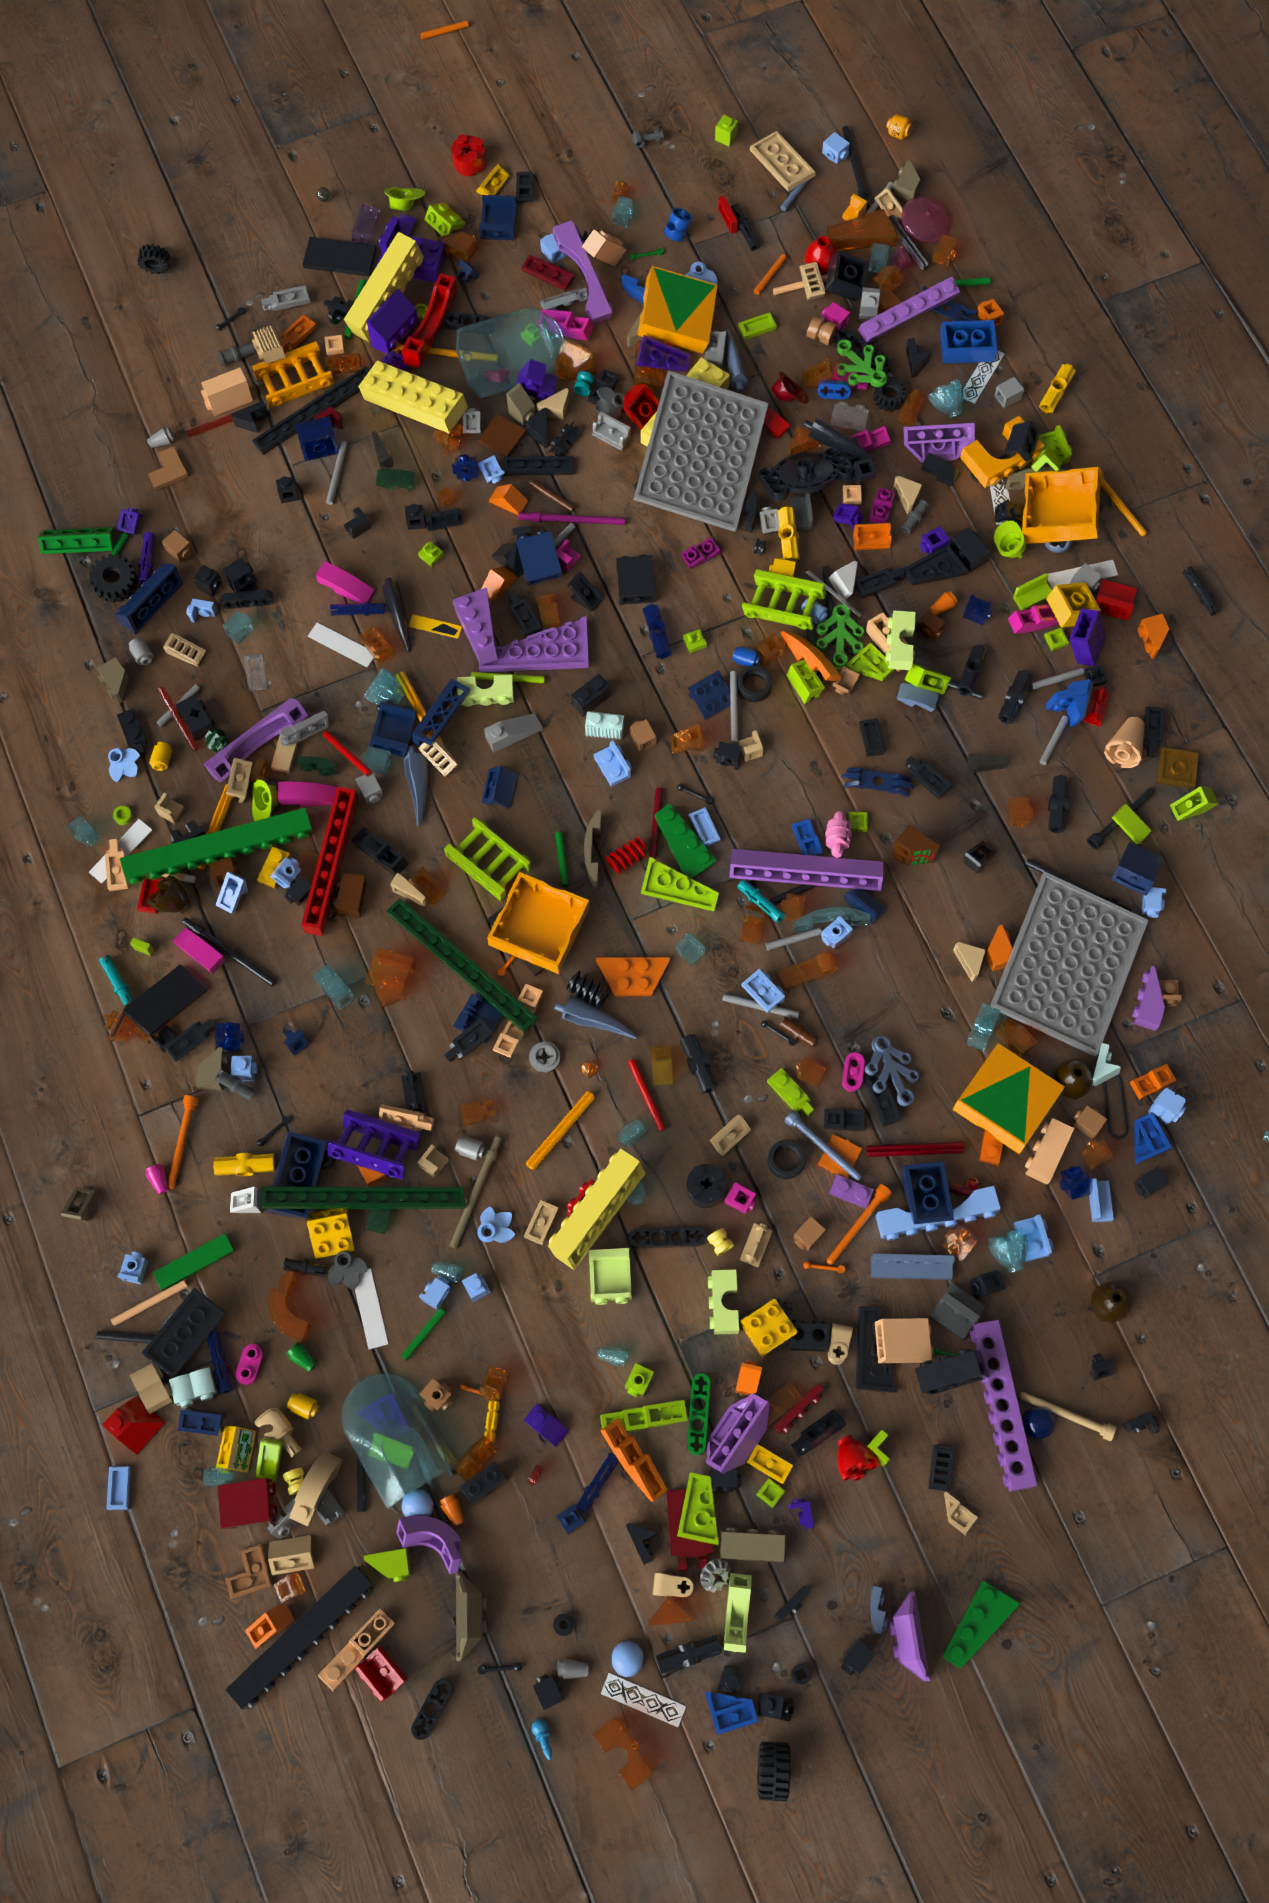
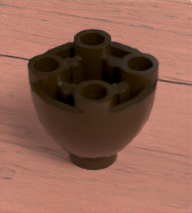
[147,875,191,914]
[1054,1060,1093,1100]
[1091,1282,1132,1323]

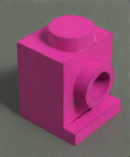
[822,302,850,331]
[725,1183,757,1214]

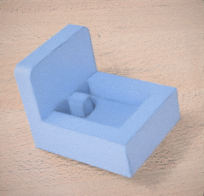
[478,455,505,484]

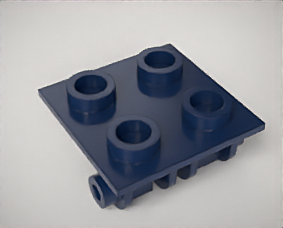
[688,670,731,720]
[453,993,503,1043]

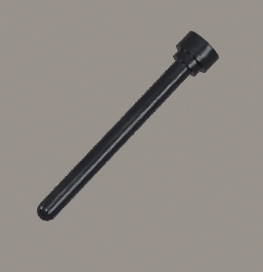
[1087,788,1155,850]

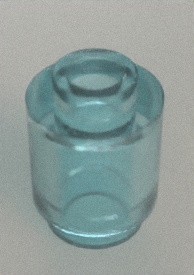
[617,1119,647,1147]

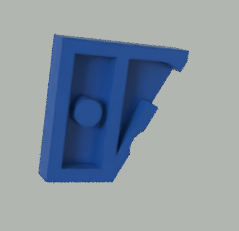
[1134,1113,1172,1165]
[705,1692,759,1735]

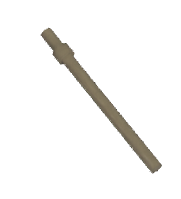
[449,1136,502,1249]

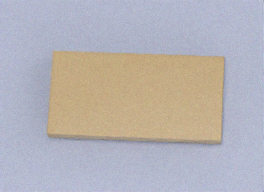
[750,131,815,191]

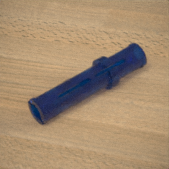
[330,602,386,616]
[207,1330,233,1394]
[575,1452,619,1513]

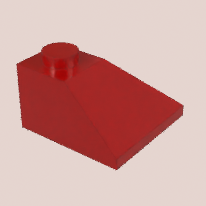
[624,384,659,431]
[102,1396,166,1455]

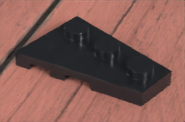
[903,544,968,586]

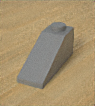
[484,713,543,753]

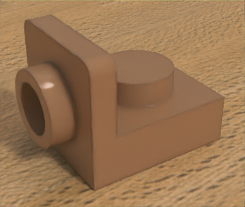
[1158,980,1182,1007]

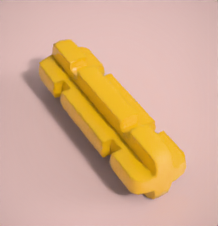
[484,1400,500,1442]

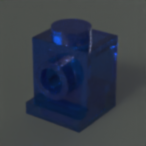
[963,594,993,625]

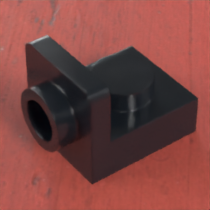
[969,1270,1006,1300]
[1124,1412,1160,1435]

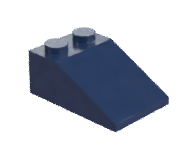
[901,1161,954,1225]

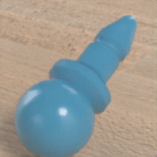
[532,1719,552,1760]

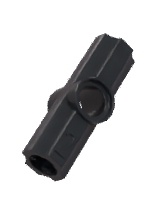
[957,645,988,697]
[998,670,1033,724]
[1048,775,1070,833]
[679,1034,718,1093]
[656,1635,722,1674]

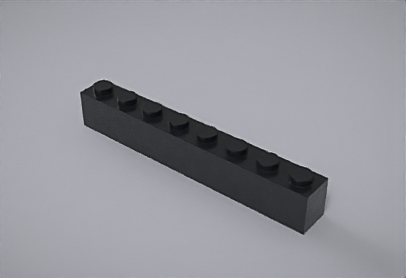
[225,1566,374,1710]

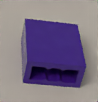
[1070,609,1106,666]

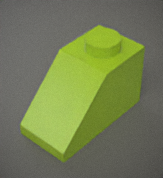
[905,663,951,695]
[1170,786,1219,821]
[364,1548,411,1582]

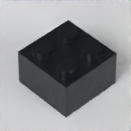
[825,251,869,301]

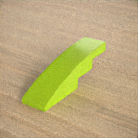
[600,1400,688,1433]

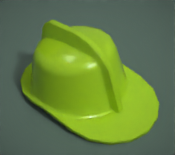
[384,187,425,211]
[994,521,1026,559]
[252,780,279,821]

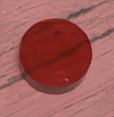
[526,1464,543,1486]

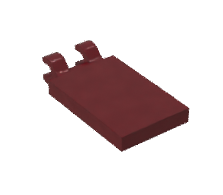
[666,1490,713,1571]

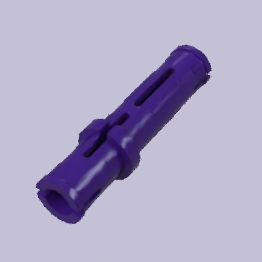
[138,532,156,584]

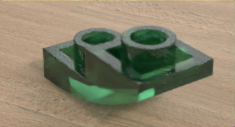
[376,469,415,490]
[297,756,338,777]
[366,1209,392,1234]

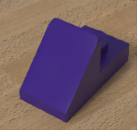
[523,1404,569,1447]

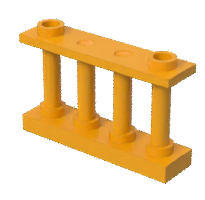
[252,341,334,408]

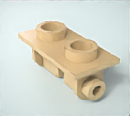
[740,1223,773,1268]

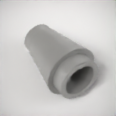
[147,427,175,449]
[557,1657,588,1680]

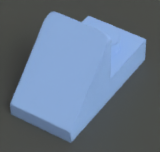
[216,871,248,913]

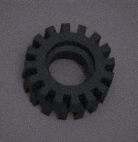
[137,244,170,274]
[873,377,906,412]

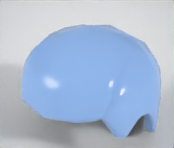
[401,1488,434,1517]
[612,1640,644,1677]

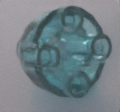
[928,379,964,419]
[363,667,405,706]
[987,1229,1028,1273]

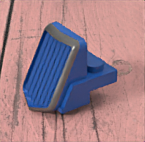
[1045,679,1093,727]

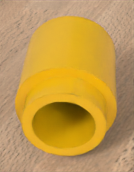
[149,742,172,771]
[287,1393,319,1420]

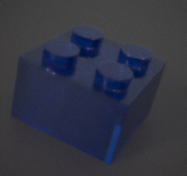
[295,416,339,462]

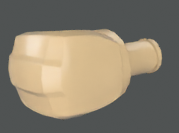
[255,1408,302,1458]

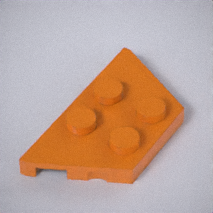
[596,957,670,996]

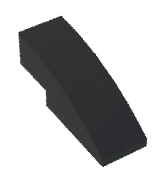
[351,827,409,876]

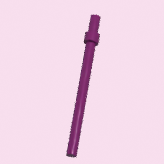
[518,511,625,525]

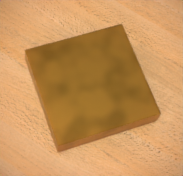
[1156,747,1199,789]

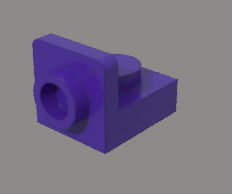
[382,351,408,372]
[832,503,863,531]
[117,507,144,535]
[788,1498,814,1530]

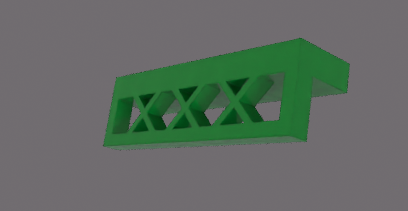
[38,527,114,554]

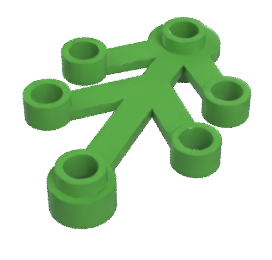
[837,340,887,387]
[816,604,864,669]

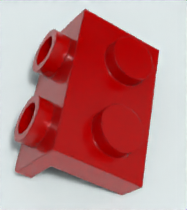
[355,1646,408,1702]

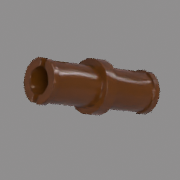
[779,1016,818,1048]

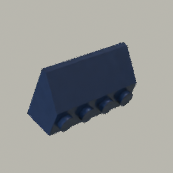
[115,563,183,635]
[265,1131,327,1219]

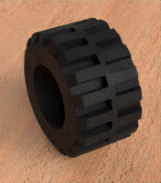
[757,1741,791,1802]

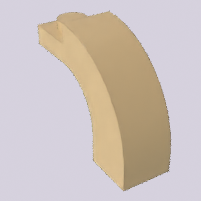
[289,1451,343,1526]

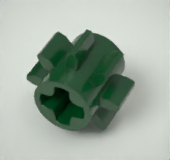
[205,728,229,752]

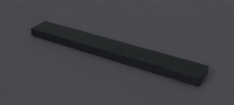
[252,366,370,455]

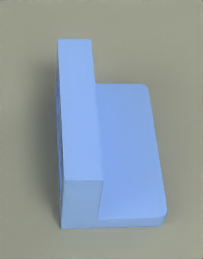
[1088,1178,1114,1222]

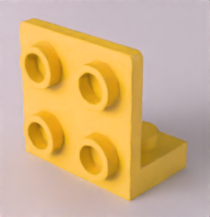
[307,1209,354,1259]
[740,1299,797,1358]

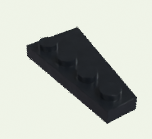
[856,1306,897,1393]

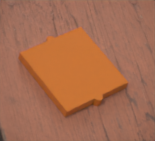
[818,1134,862,1179]

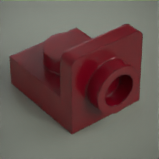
[314,406,343,431]

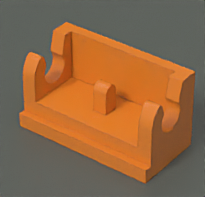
[853,523,892,550]

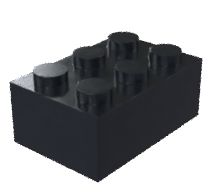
[915,1348,989,1395]

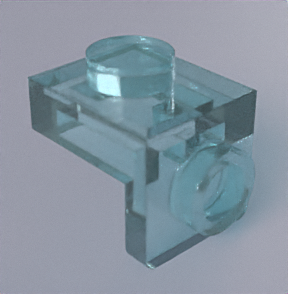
[627,1180,648,1205]

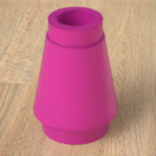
[146,1163,169,1195]

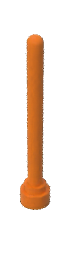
[168,1095,200,1189]
[827,1184,893,1265]

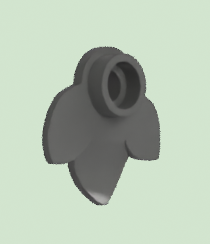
[594,387,625,420]
[328,1251,368,1290]

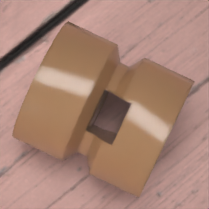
[806,315,838,346]

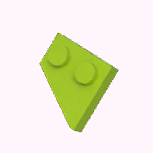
[845,643,896,681]

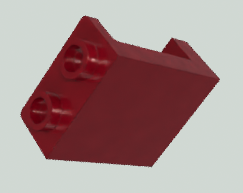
[218,1478,278,1529]

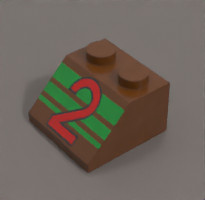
[892,824,940,866]

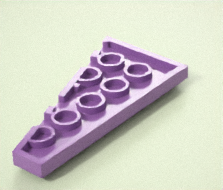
[479,616,589,672]

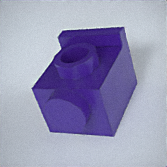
[920,526,950,554]

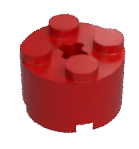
[451,134,486,176]

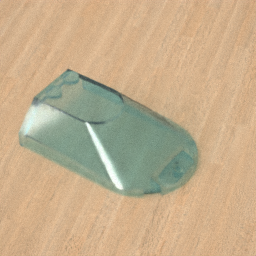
[456,308,564,399]
[342,1374,460,1510]

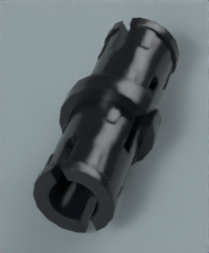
[283,1258,326,1277]

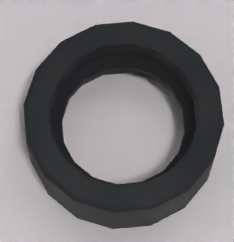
[737,665,772,703]
[767,1139,806,1179]

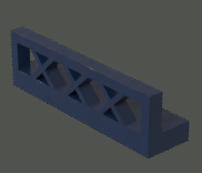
[412,679,470,746]

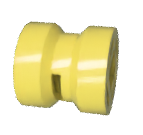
[707,1228,734,1256]
[282,1467,304,1495]

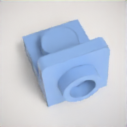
[187,598,217,623]

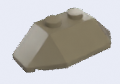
[456,1571,487,1661]

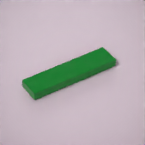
[153,1233,235,1291]

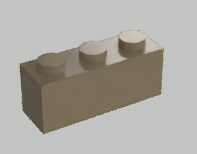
[720,1528,785,1563]

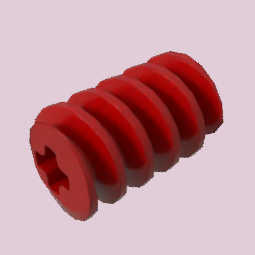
[605,836,647,875]

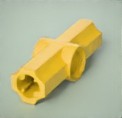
[1039,364,1076,414]
[778,507,800,562]
[213,1153,276,1176]

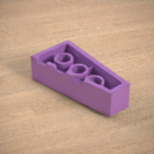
[453,587,498,665]

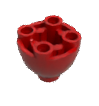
[804,236,837,275]
[837,1435,880,1481]

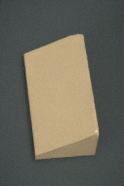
[874,187,908,222]

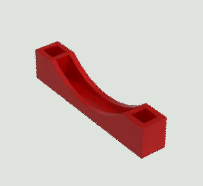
[402,273,457,368]

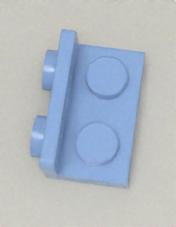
[593,741,632,787]
[742,969,785,1013]
[1014,1214,1053,1262]

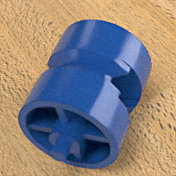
[664,208,693,242]

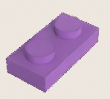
[829,1174,874,1209]

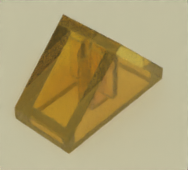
[651,1046,673,1085]

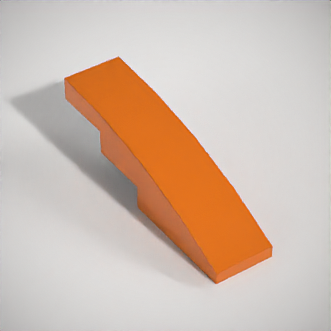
[781,631,841,681]
[600,1419,668,1502]

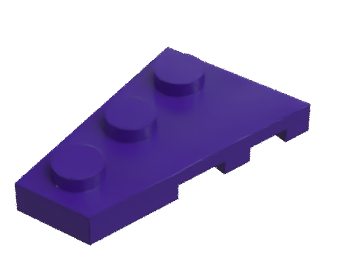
[636,335,691,372]

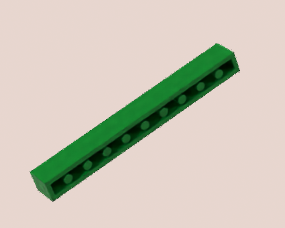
[119,808,312,885]

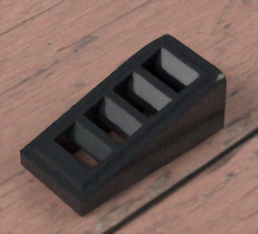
[928,1445,955,1492]

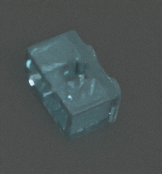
[313,964,355,1010]
[967,1003,1001,1052]

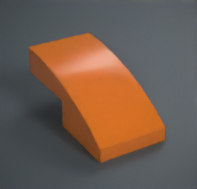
[1130,1064,1177,1100]

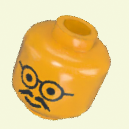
[887,114,913,140]

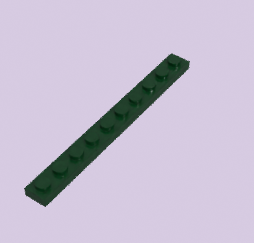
[386,898,538,1034]
[261,1187,465,1209]

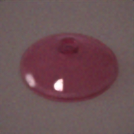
[901,197,950,242]

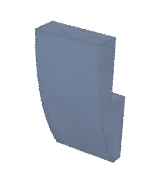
[897,683,939,712]
[870,1586,888,1634]

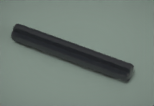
[886,215,930,271]

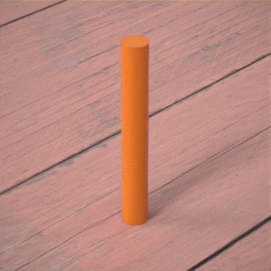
[420,20,469,40]
[754,254,787,295]

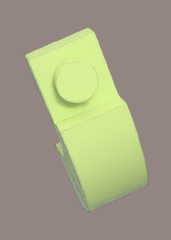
[724,1573,752,1653]

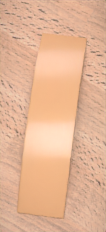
[493,984,543,1058]

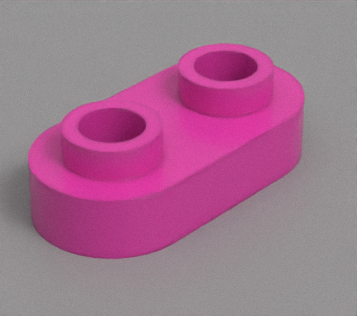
[842,1052,865,1092]
[236,1344,264,1385]

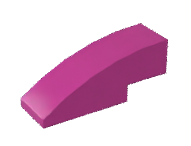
[536,309,594,341]
[316,561,375,606]
[1008,605,1059,634]
[278,782,337,807]
[172,928,226,975]

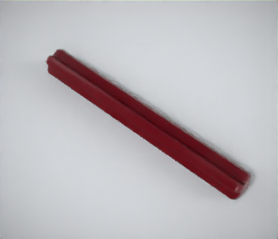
[866,1142,965,1157]

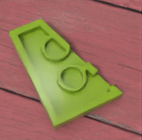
[677,1472,719,1545]

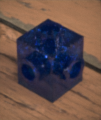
[452,454,478,482]
[215,1022,244,1051]
[1059,1166,1091,1200]

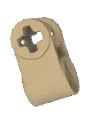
[828,1323,853,1365]
[653,1573,694,1597]

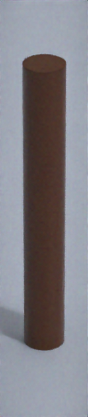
[529,479,575,513]

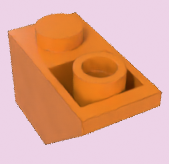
[1138,613,1169,659]
[985,925,1013,972]
[735,1361,762,1396]

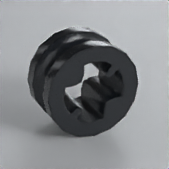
[753,538,766,556]
[791,1664,811,1685]

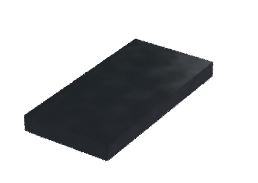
[303,237,376,277]
[123,964,208,1037]
[141,1287,227,1378]

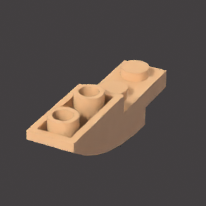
[318,1609,395,1691]

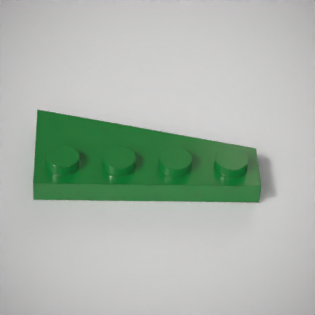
[654,803,716,879]
[941,1581,1020,1669]

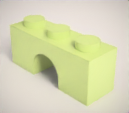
[886,610,915,670]
[457,675,514,707]
[708,1270,739,1335]

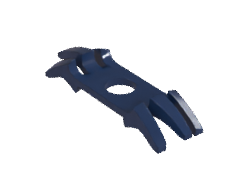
[916,286,978,321]
[842,768,914,797]

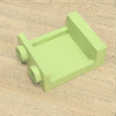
[589,1248,632,1305]

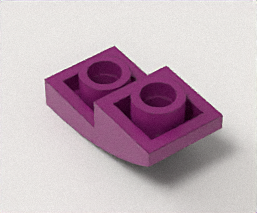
[869,487,896,524]
[680,537,721,569]

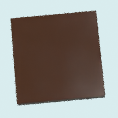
[478,414,527,457]

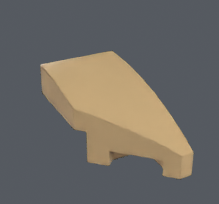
[944,1492,978,1536]

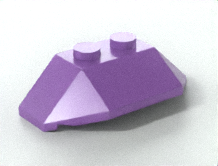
[904,423,975,462]
[706,1393,770,1473]
[889,1591,930,1682]

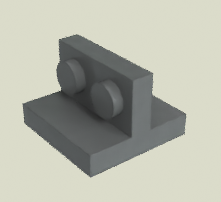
[929,1283,986,1341]

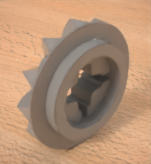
[529,1042,560,1073]
[700,1559,731,1593]

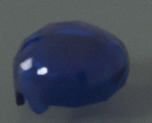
[1021,1407,1055,1439]

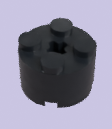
[686,1164,727,1208]

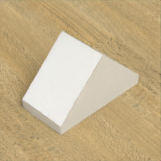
[828,561,858,600]
[230,1187,262,1213]

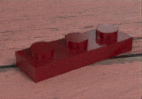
[521,255,574,291]
[773,1383,823,1435]

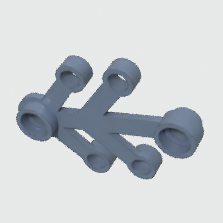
[865,1036,919,1106]

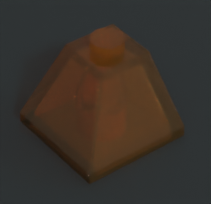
[555,338,596,381]

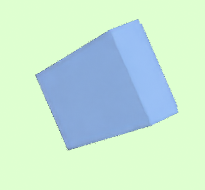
[689,807,721,847]
[106,1466,132,1510]

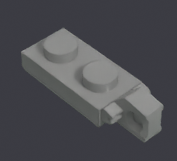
[261,285,311,311]
[540,287,588,310]

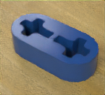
[818,380,851,400]

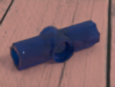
[642,604,672,659]

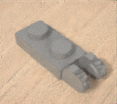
[280,711,329,746]

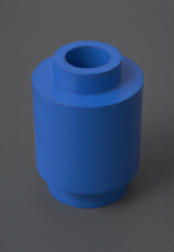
[732,646,760,667]

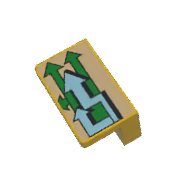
[216,1426,256,1473]

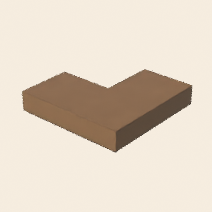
[148,446,188,491]
[225,1544,273,1599]

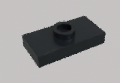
[859,718,885,757]
[774,1586,811,1623]

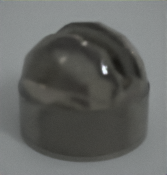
[316,187,331,202]

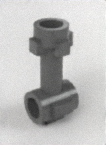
[632,129,664,148]

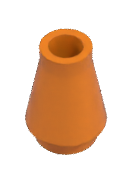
[930,591,958,616]
[440,1493,465,1526]

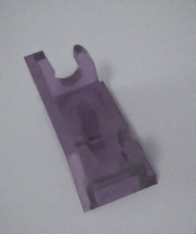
[351,204,380,244]

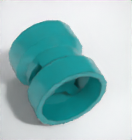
[573,371,594,396]

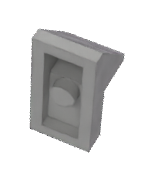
[859,287,880,320]

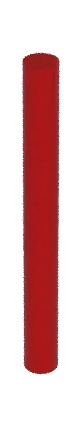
[323,731,372,777]
[628,1059,666,1132]

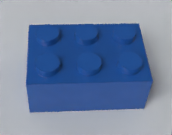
[939,320,997,364]

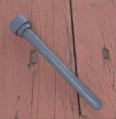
[784,1110,862,1180]

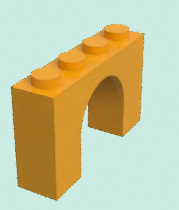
[960,416,1045,488]

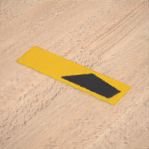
[409,614,462,638]

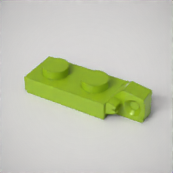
[767,1068,814,1117]

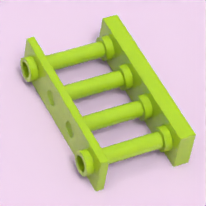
[742,569,826,630]
[444,817,532,902]

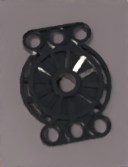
[759,448,854,501]

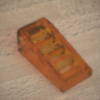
[358,627,394,664]

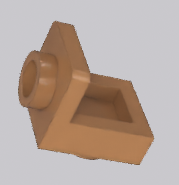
[832,666,860,696]

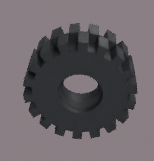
[89,554,138,603]

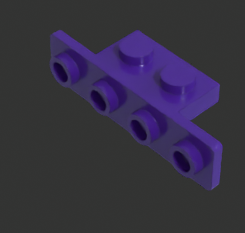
[376,214,417,267]

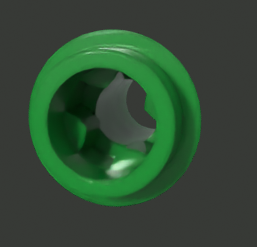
[286,1342,317,1372]

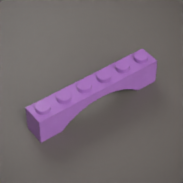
[552,220,613,326]
[858,277,960,344]
[204,698,308,783]

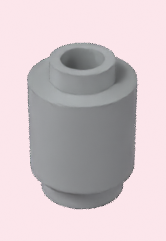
[129,637,154,665]
[455,1136,486,1161]

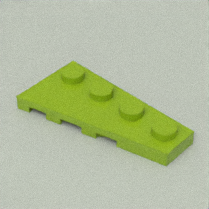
[641,857,719,912]

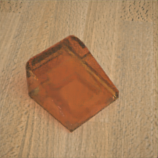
[273,1573,305,1604]

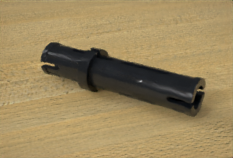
[731,204,760,251]
[1182,566,1221,616]

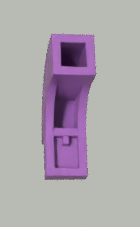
[396,1515,462,1574]

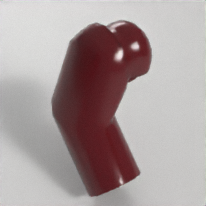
[950,1177,979,1196]

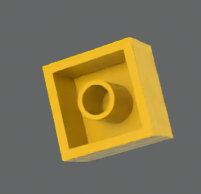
[1046,582,1101,628]

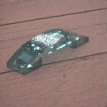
[793,907,871,933]

